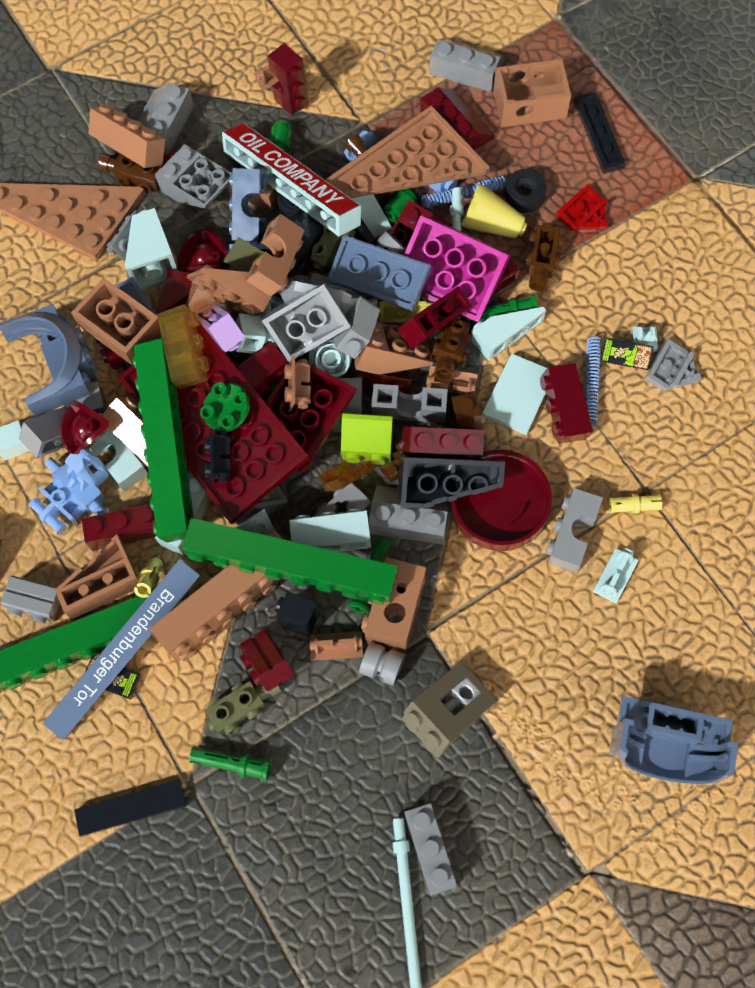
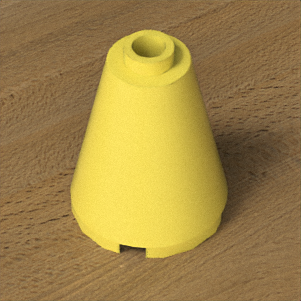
[461,184,527,238]

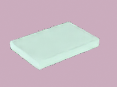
[482,353,547,435]

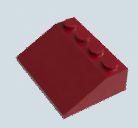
[266,358,357,473]

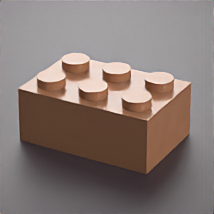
[71,278,165,365]

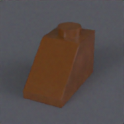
[450,393,484,449]

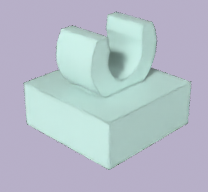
[631,326,658,353]

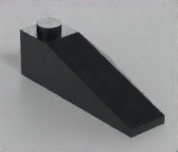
[256,209,324,274]
[398,452,505,509]

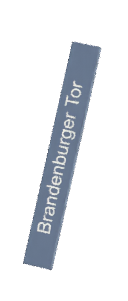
[42,559,200,740]

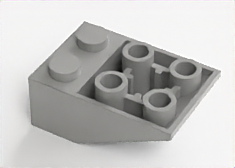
[155,144,231,209]

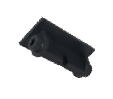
[204,428,231,485]

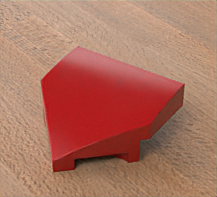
[555,184,607,230]

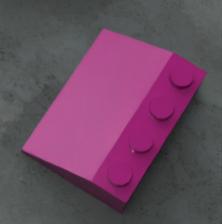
[404,215,512,322]

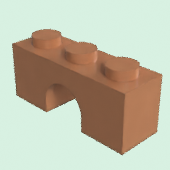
[246,214,304,297]

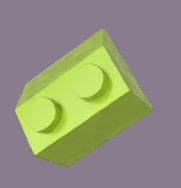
[341,413,393,465]

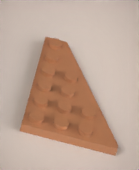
[326,106,490,198]
[0,183,146,261]

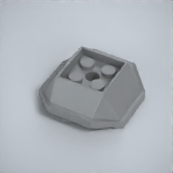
[276,271,378,315]

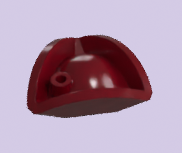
[177,229,229,273]
[60,400,109,454]

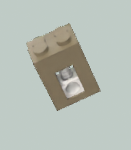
[402,662,497,759]

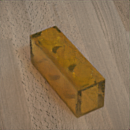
[157,304,209,389]

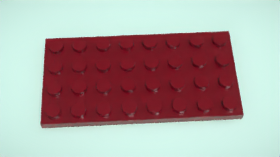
[118,314,311,524]

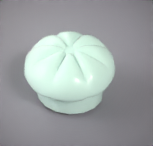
[308,338,352,378]

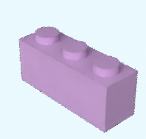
[194,302,245,352]

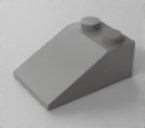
[262,283,351,362]

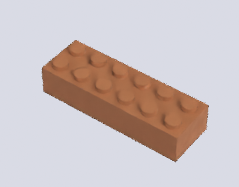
[149,529,286,663]

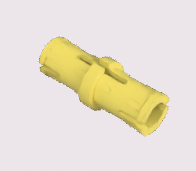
[609,494,662,514]
[134,558,163,598]

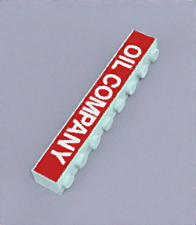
[222,123,361,236]

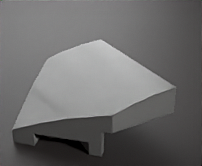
[644,339,702,391]

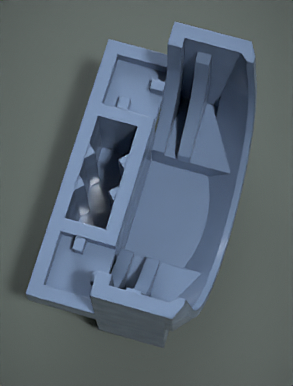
[0,304,98,416]
[609,696,738,784]

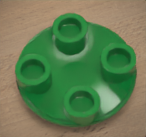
[200,382,250,432]

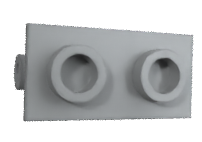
[106,210,138,261]

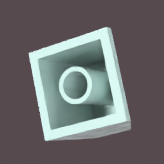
[125,208,178,291]

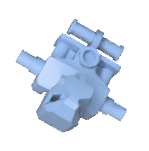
[29,448,109,535]

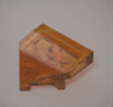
[318,461,375,491]

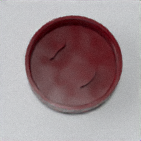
[450,450,552,551]

